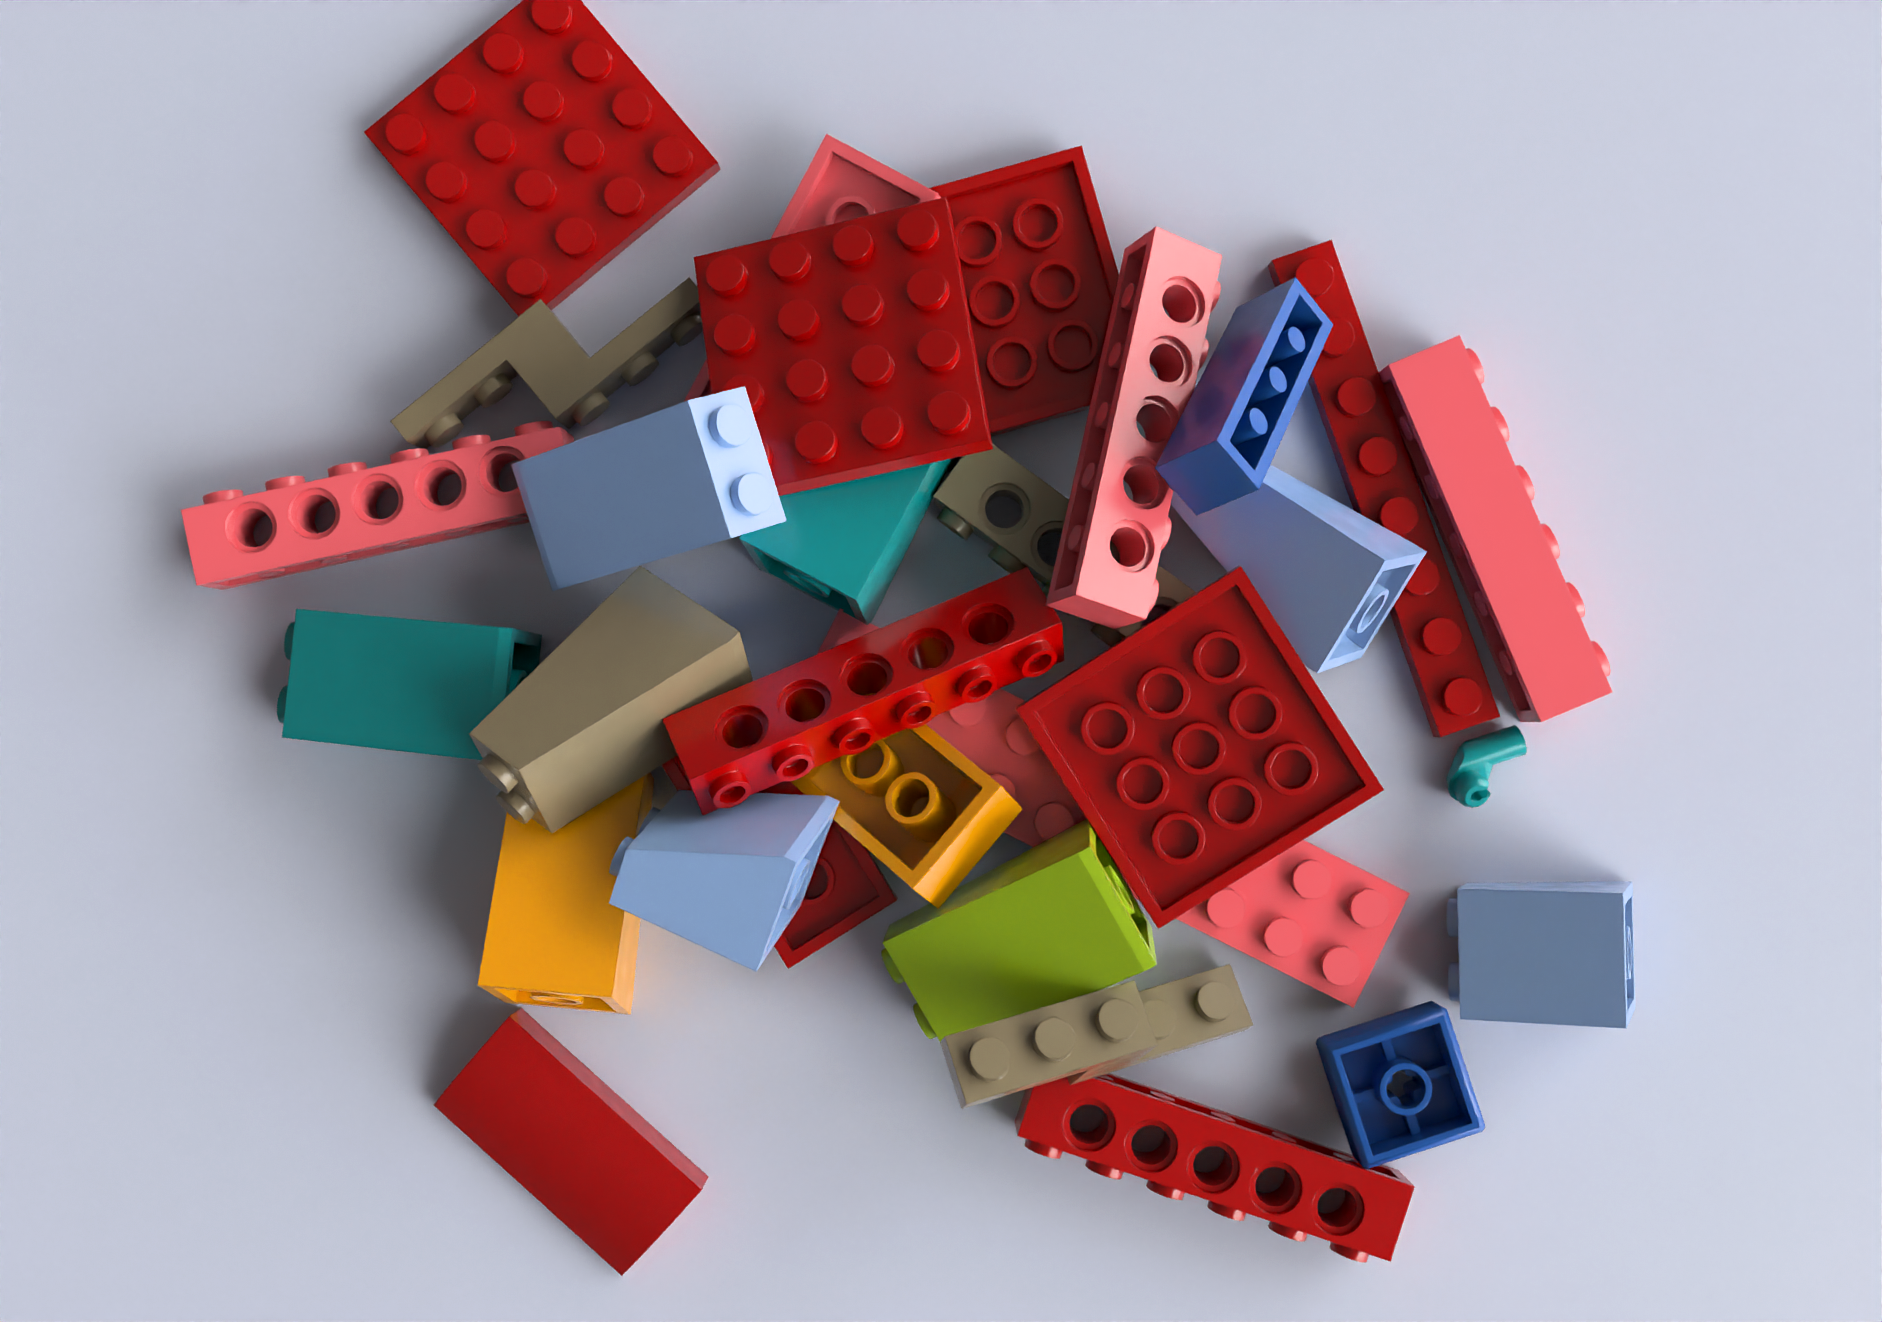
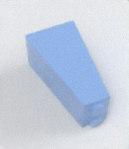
[511,386,786,591]

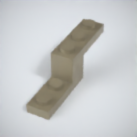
[390,277,703,449]
[940,964,1253,1109]

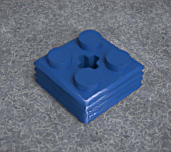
[1316,1001,1485,1169]

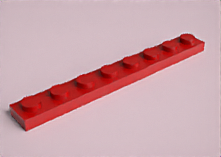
[1268,240,1500,737]

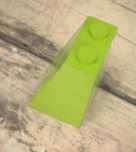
[881,819,1157,1042]

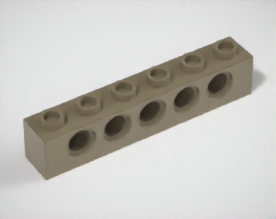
[933,444,1196,647]

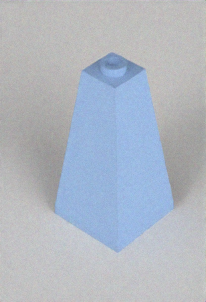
[1171,465,1427,673]

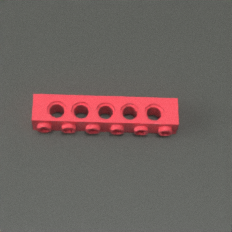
[1046,227,1222,629]
[181,421,574,590]

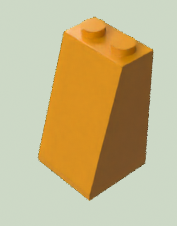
[478,772,654,1015]

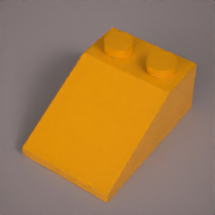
[790,693,1023,909]

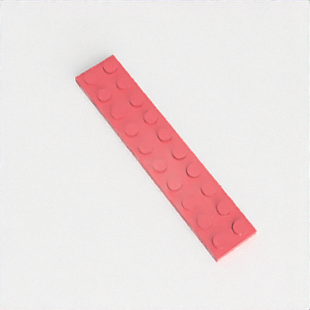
[803,608,1410,1008]

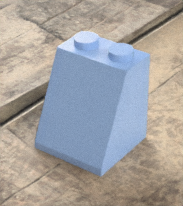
[609,790,840,972]
[1447,881,1635,1029]

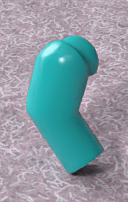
[1446,725,1527,808]

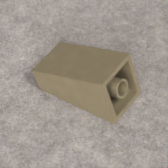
[469,566,753,833]

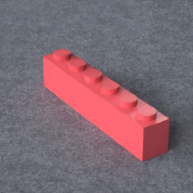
[1379,335,1612,722]

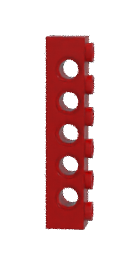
[662,567,1065,815]
[1015,1073,1415,1263]

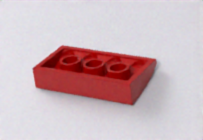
[433,1008,708,1276]

